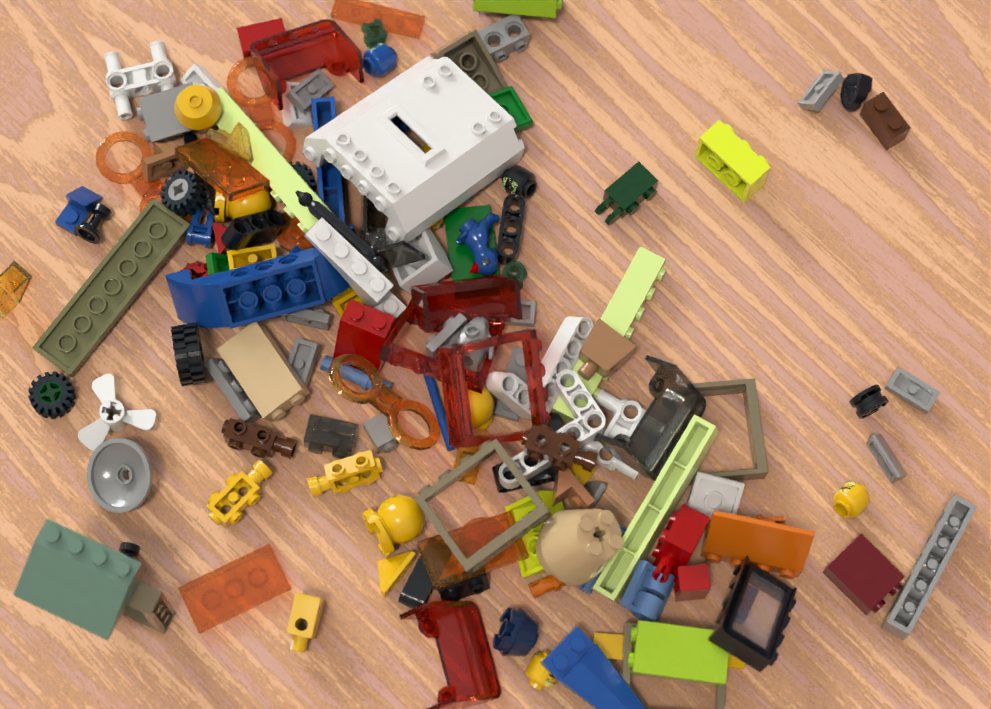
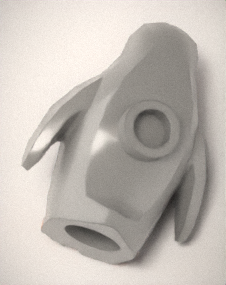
[446,316,495,373]

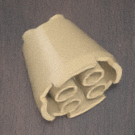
[536,509,623,586]

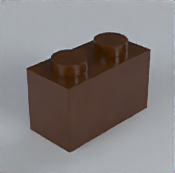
[859,91,911,150]

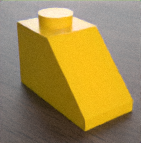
[227,244,277,270]

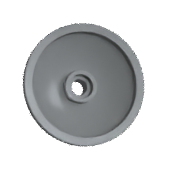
[87,438,153,513]

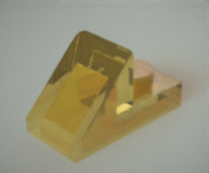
[205,122,254,163]

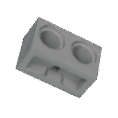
[477,14,530,62]

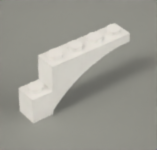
[304,218,406,319]

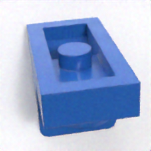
[55,186,103,236]

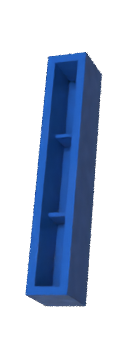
[311,97,346,225]

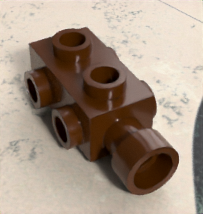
[221,418,297,459]
[521,424,598,472]

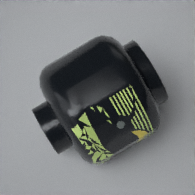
[501,165,537,199]

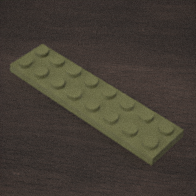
[32,198,191,377]

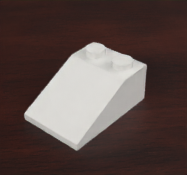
[377,227,453,297]

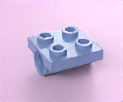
[620,559,675,623]

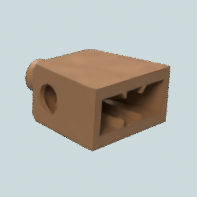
[577,318,636,381]

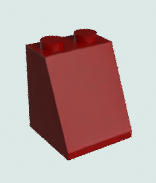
[333,299,397,377]

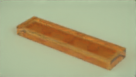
[331,0,425,39]

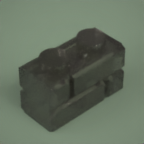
[303,414,359,459]

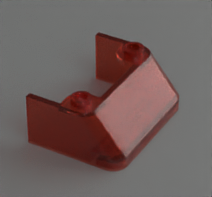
[250,19,364,111]
[410,274,523,333]
[400,601,501,709]

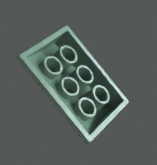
[13,518,146,641]

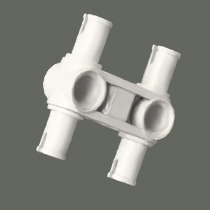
[104,41,177,120]
[574,389,666,481]

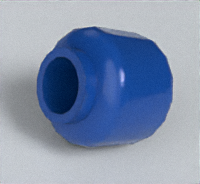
[362,43,397,77]

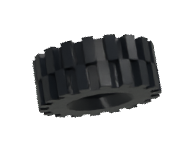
[171,322,207,387]

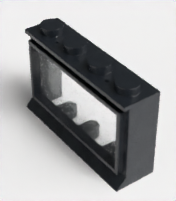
[708,555,797,673]

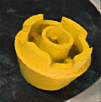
[174,84,222,130]

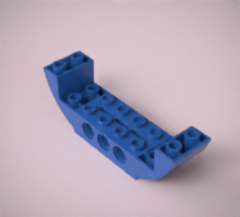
[165,225,355,329]

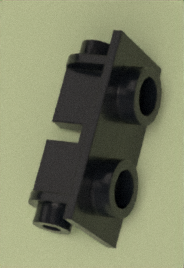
[436,567,490,606]

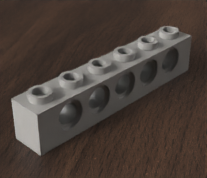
[881,494,977,640]

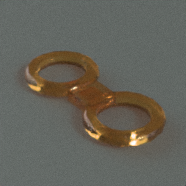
[227,56,296,162]
[96,131,193,224]
[328,354,440,451]

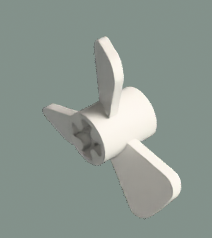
[78,373,157,452]

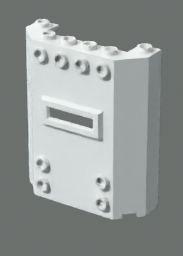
[302,57,525,247]

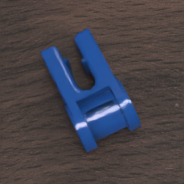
[186,203,219,249]

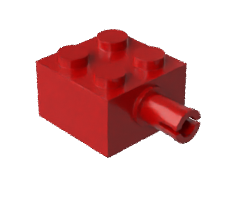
[652,504,710,583]

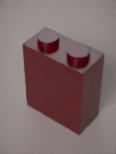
[823,534,905,615]

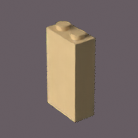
[217,321,310,422]

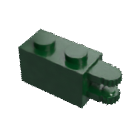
[595,161,658,226]

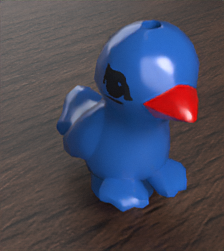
[456,213,500,276]

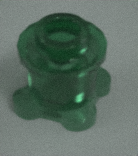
[361,18,388,48]
[501,261,527,291]

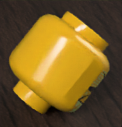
[833,482,870,519]
[525,650,557,691]

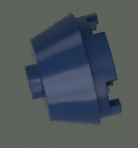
[493,608,538,656]

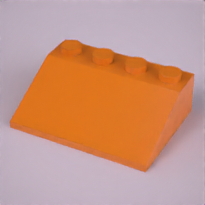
[700,510,815,579]

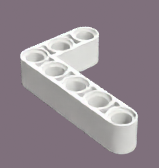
[486,316,594,421]
[499,369,606,489]

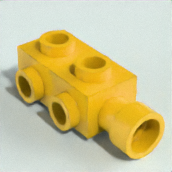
[307,450,383,497]
[207,460,273,527]

